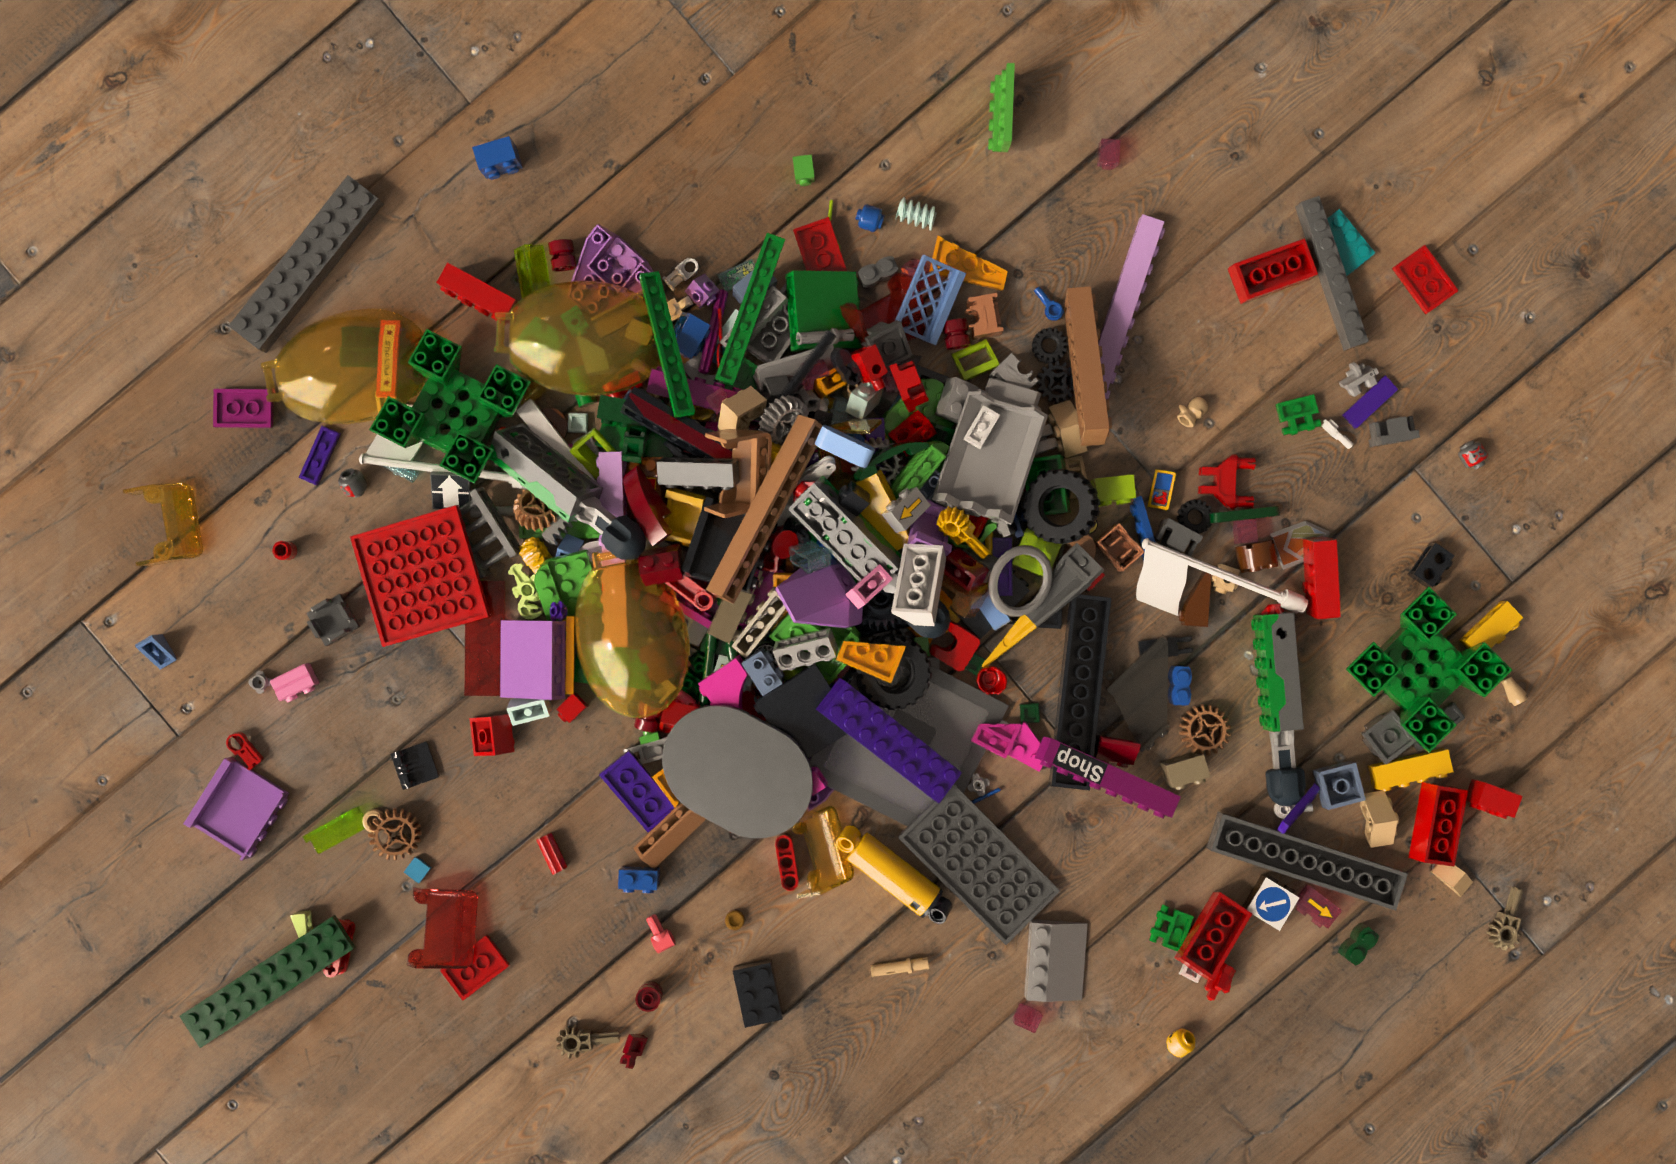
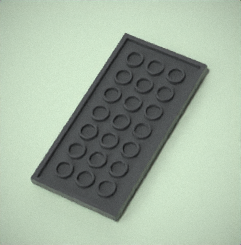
[897,784,1060,945]

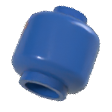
[855,204,885,232]

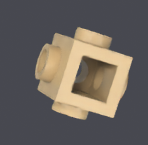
[1211,564,1240,595]

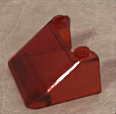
[840,273,929,344]
[407,887,478,969]

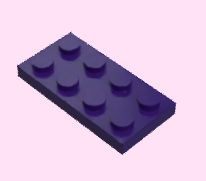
[599,750,675,832]

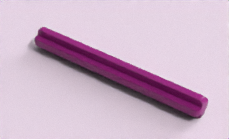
[698,289,728,374]

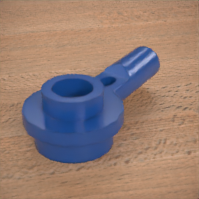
[1034,286,1064,321]

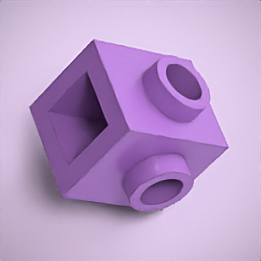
[685,274,720,308]

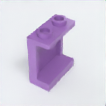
[907,500,952,556]

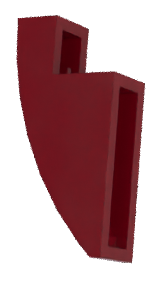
[623,466,673,546]

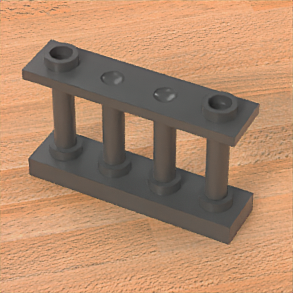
[460,487,520,578]

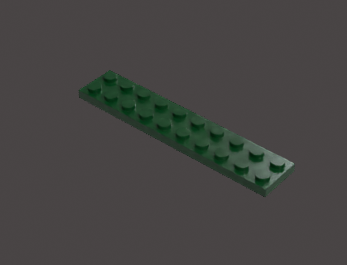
[179,915,356,1048]

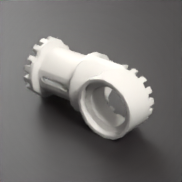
[662,258,699,291]

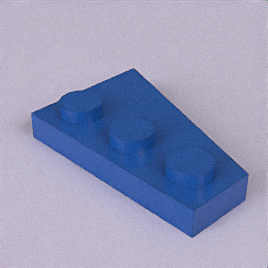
[1130,496,1156,562]

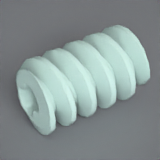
[895,197,937,231]

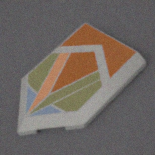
[1270,521,1330,570]

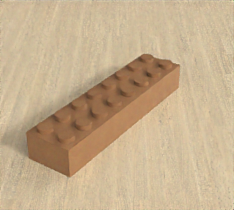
[1064,287,1112,446]

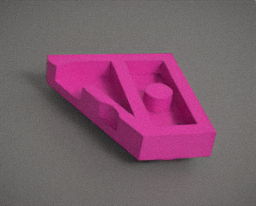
[1008,721,1043,772]
[971,724,1022,759]

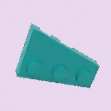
[1327,209,1375,276]

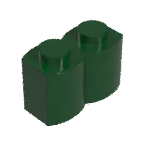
[1338,923,1379,966]

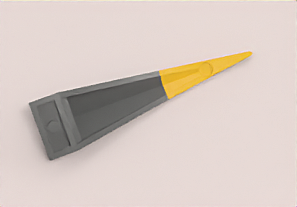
[982,543,1104,667]

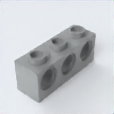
[773,628,838,671]

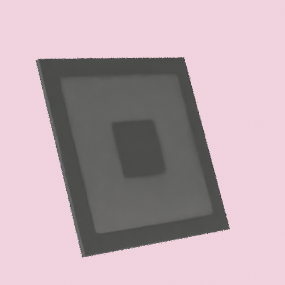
[809,636,1009,826]

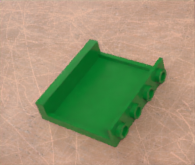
[785,270,863,352]

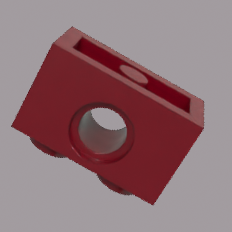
[944,548,989,592]

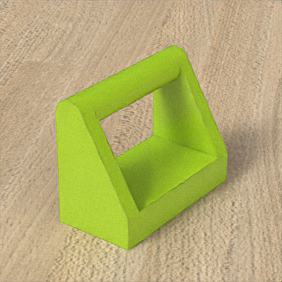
[951,339,1000,381]
[569,428,617,479]

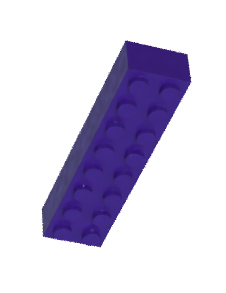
[816,678,962,804]

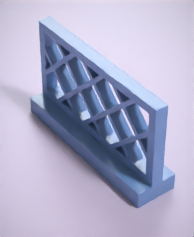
[895,255,966,345]

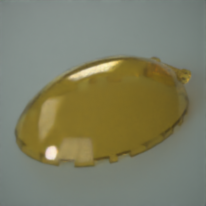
[494,281,661,396]
[260,309,426,425]
[574,551,690,718]

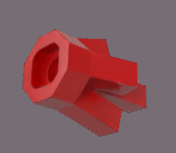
[1204,963,1236,1001]

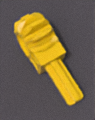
[936,506,990,559]
[519,537,553,574]

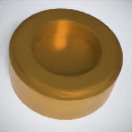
[725,910,745,930]

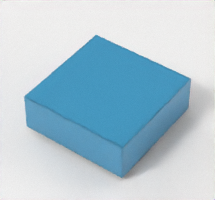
[404,856,432,884]

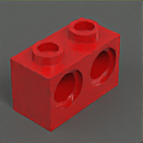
[888,410,937,457]

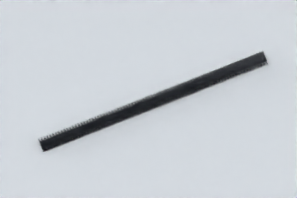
[713,330,836,493]

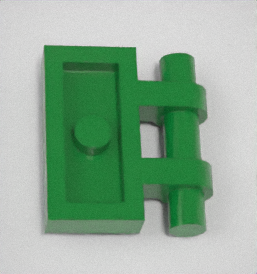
[1275,394,1321,436]
[1149,904,1194,952]

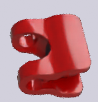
[929,620,980,671]

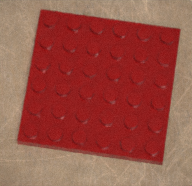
[350,505,491,647]

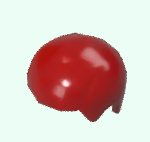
[976,666,1007,695]

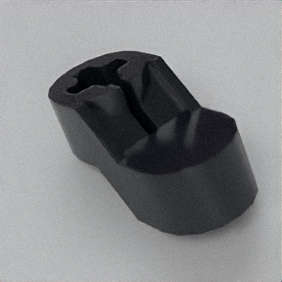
[830,347,861,385]

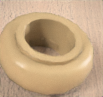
[362,809,386,832]

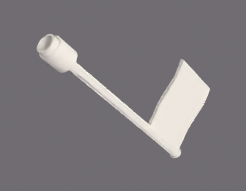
[359,404,526,489]
[1136,538,1308,616]

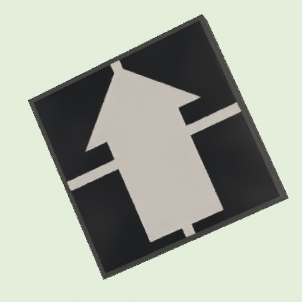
[430,471,472,510]

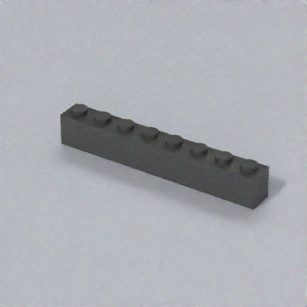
[1295,196,1369,351]

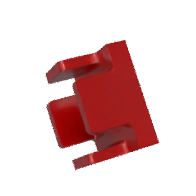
[889,361,929,413]

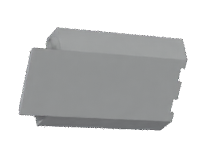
[932,378,1048,524]

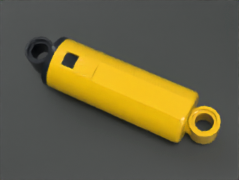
[836,826,953,924]

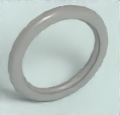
[988,545,1052,617]

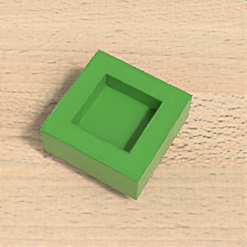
[639,731,661,745]

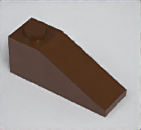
[1178,571,1211,627]

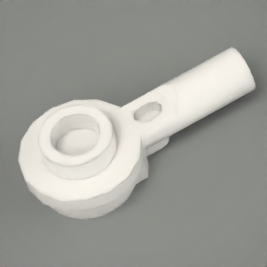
[1321,419,1353,449]
[1274,803,1313,819]

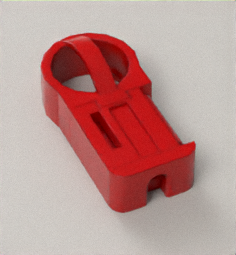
[226,732,263,770]

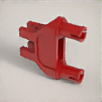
[1198,454,1256,510]

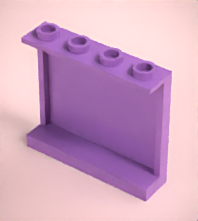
[500,620,566,700]
[183,757,289,861]

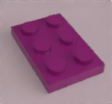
[213,389,273,428]

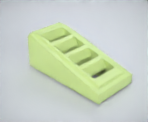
[290,910,313,938]

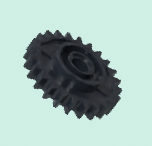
[862,589,902,631]

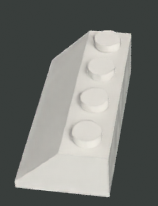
[891,544,946,626]

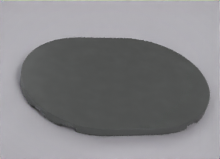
[662,704,814,838]

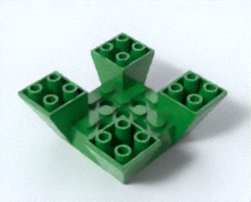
[369,329,531,484]
[1346,586,1512,753]

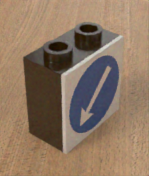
[1242,875,1299,931]

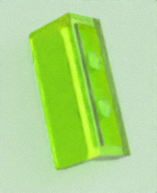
[514,244,553,306]
[302,806,365,854]

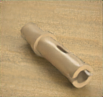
[870,957,929,977]

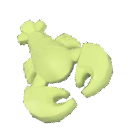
[508,563,543,619]

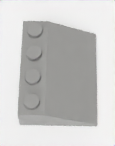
[753,343,834,395]
[1024,919,1087,1002]

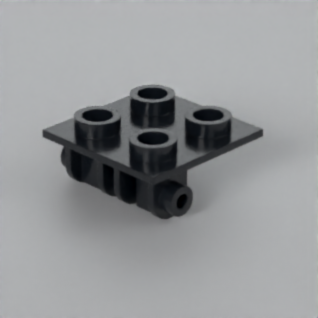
[390,741,439,790]

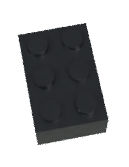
[732,958,783,1028]

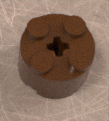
[1235,540,1278,573]

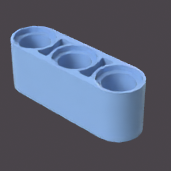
[815,425,875,468]

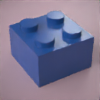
[472,136,523,180]
[674,312,710,359]

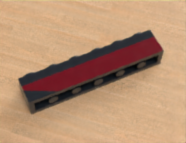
[620,386,732,459]

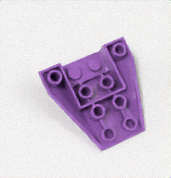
[566,224,654,318]
[775,557,863,628]

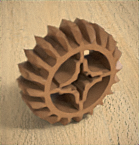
[513,489,558,532]
[1179,704,1232,756]
[368,808,422,860]

